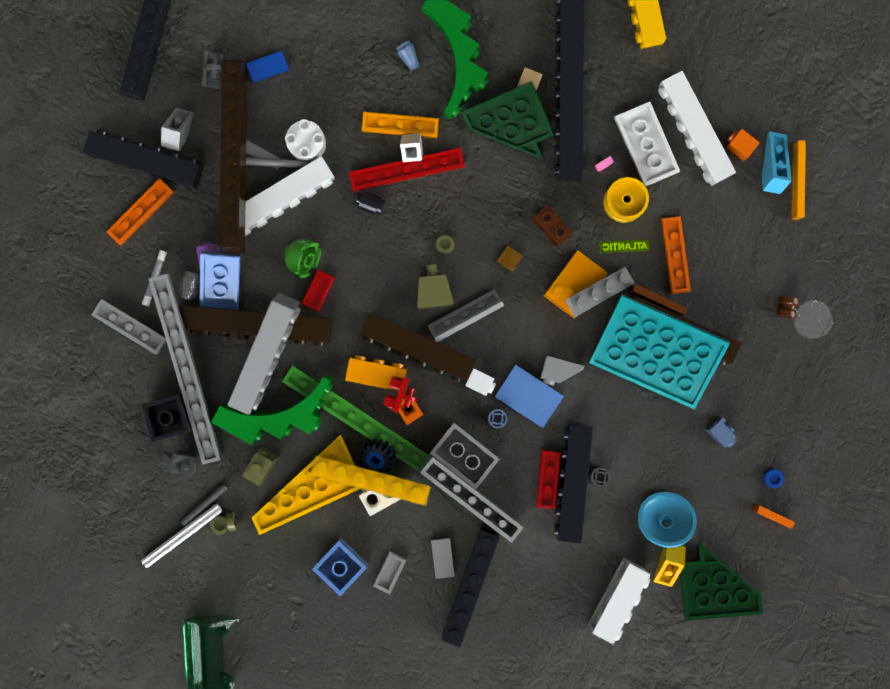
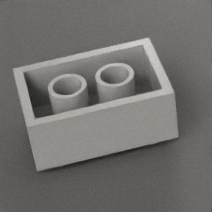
[430,422,500,490]

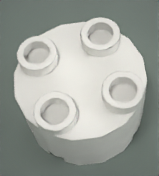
[285,119,326,162]

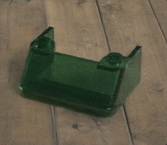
[183,615,239,689]

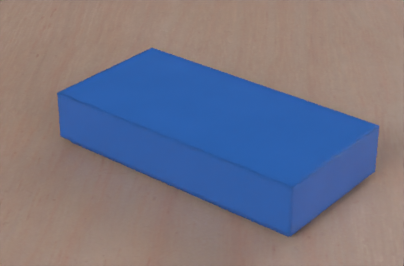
[246,51,289,83]

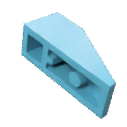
[761,131,791,194]

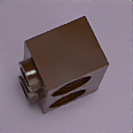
[531,204,574,248]

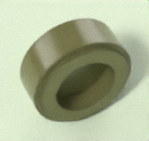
[435,235,455,254]
[226,511,238,532]
[210,515,228,535]

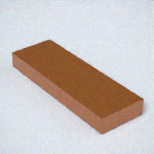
[630,284,688,316]

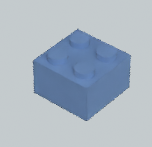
[312,538,369,596]

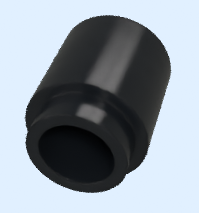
[355,191,385,215]

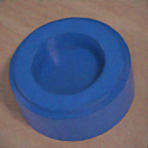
[763,469,784,488]

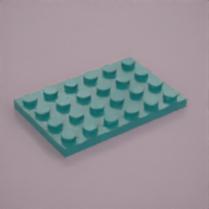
[589,294,730,410]

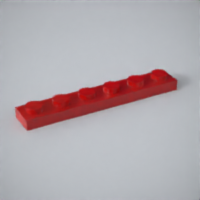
[349,148,465,192]

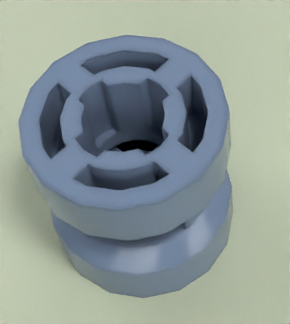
[487,409,507,428]

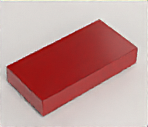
[301,270,335,312]

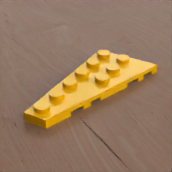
[252,434,361,535]

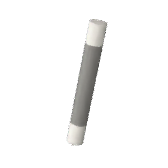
[142,250,167,306]

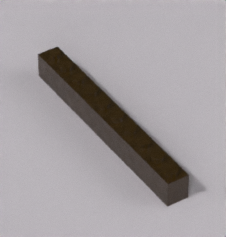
[219,59,247,253]

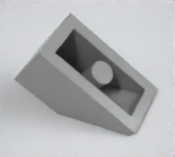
[161,107,194,151]
[539,356,584,386]

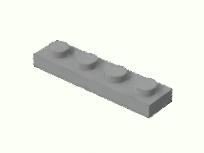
[565,267,634,317]
[428,289,504,342]
[92,299,166,355]

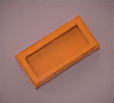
[752,504,795,529]

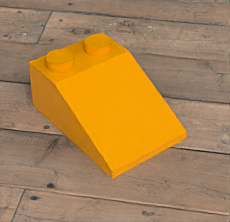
[543,250,608,319]

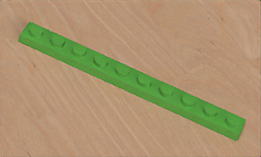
[282,366,429,472]

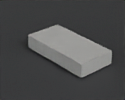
[431,537,455,579]
[373,551,407,594]

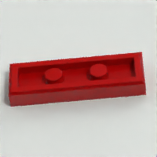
[536,450,561,509]

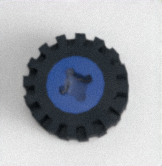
[359,438,396,474]

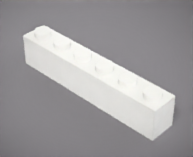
[658,71,736,186]
[245,156,335,236]

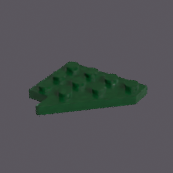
[461,81,554,159]
[681,543,763,621]

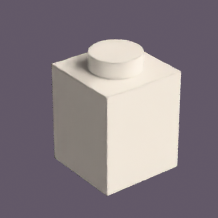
[400,133,423,162]
[465,368,496,396]

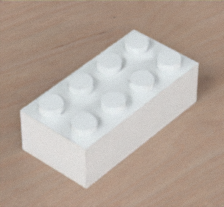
[587,557,651,644]

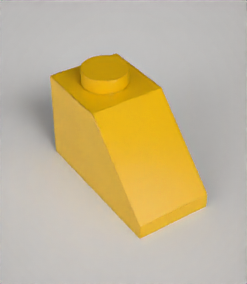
[653,546,686,587]

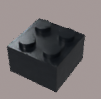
[141,394,192,442]

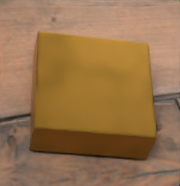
[497,245,523,272]

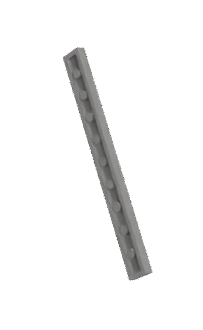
[149,273,222,465]

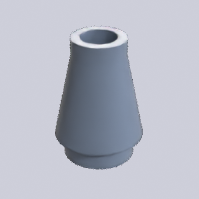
[396,41,421,71]

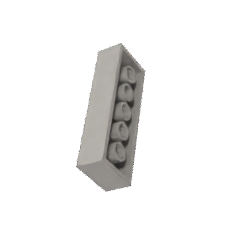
[227,293,301,415]

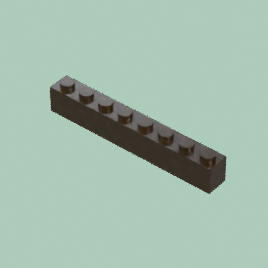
[178,305,332,346]

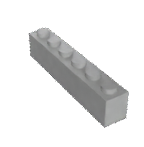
[418,454,524,543]

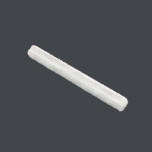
[141,504,223,568]

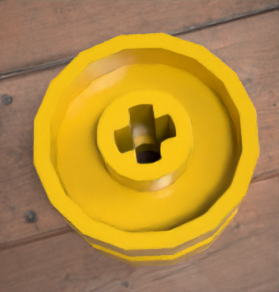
[603,177,649,223]

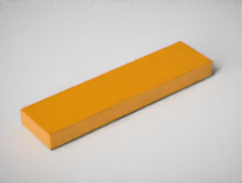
[362,112,439,138]
[792,140,806,220]

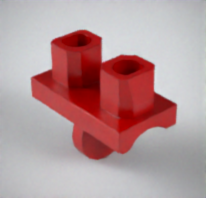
[383,377,418,413]

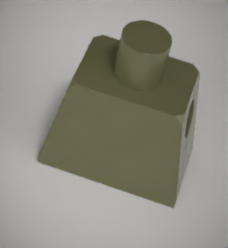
[417,264,454,309]
[242,446,280,487]

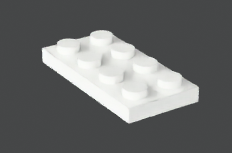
[614,102,680,187]

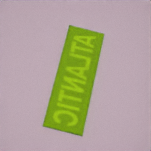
[600,240,650,253]

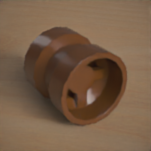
[776,296,800,319]

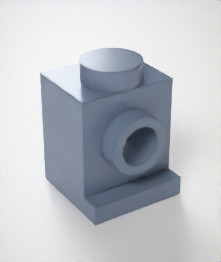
[705,417,737,448]

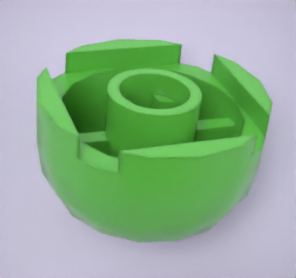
[285,238,321,278]

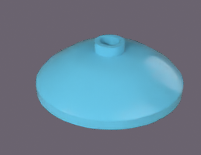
[638,492,697,548]

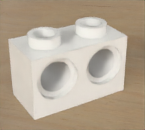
[359,475,400,516]

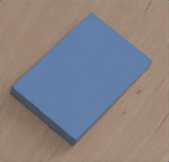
[200,251,241,310]
[495,365,564,428]

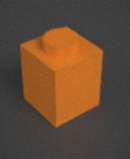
[726,129,760,161]

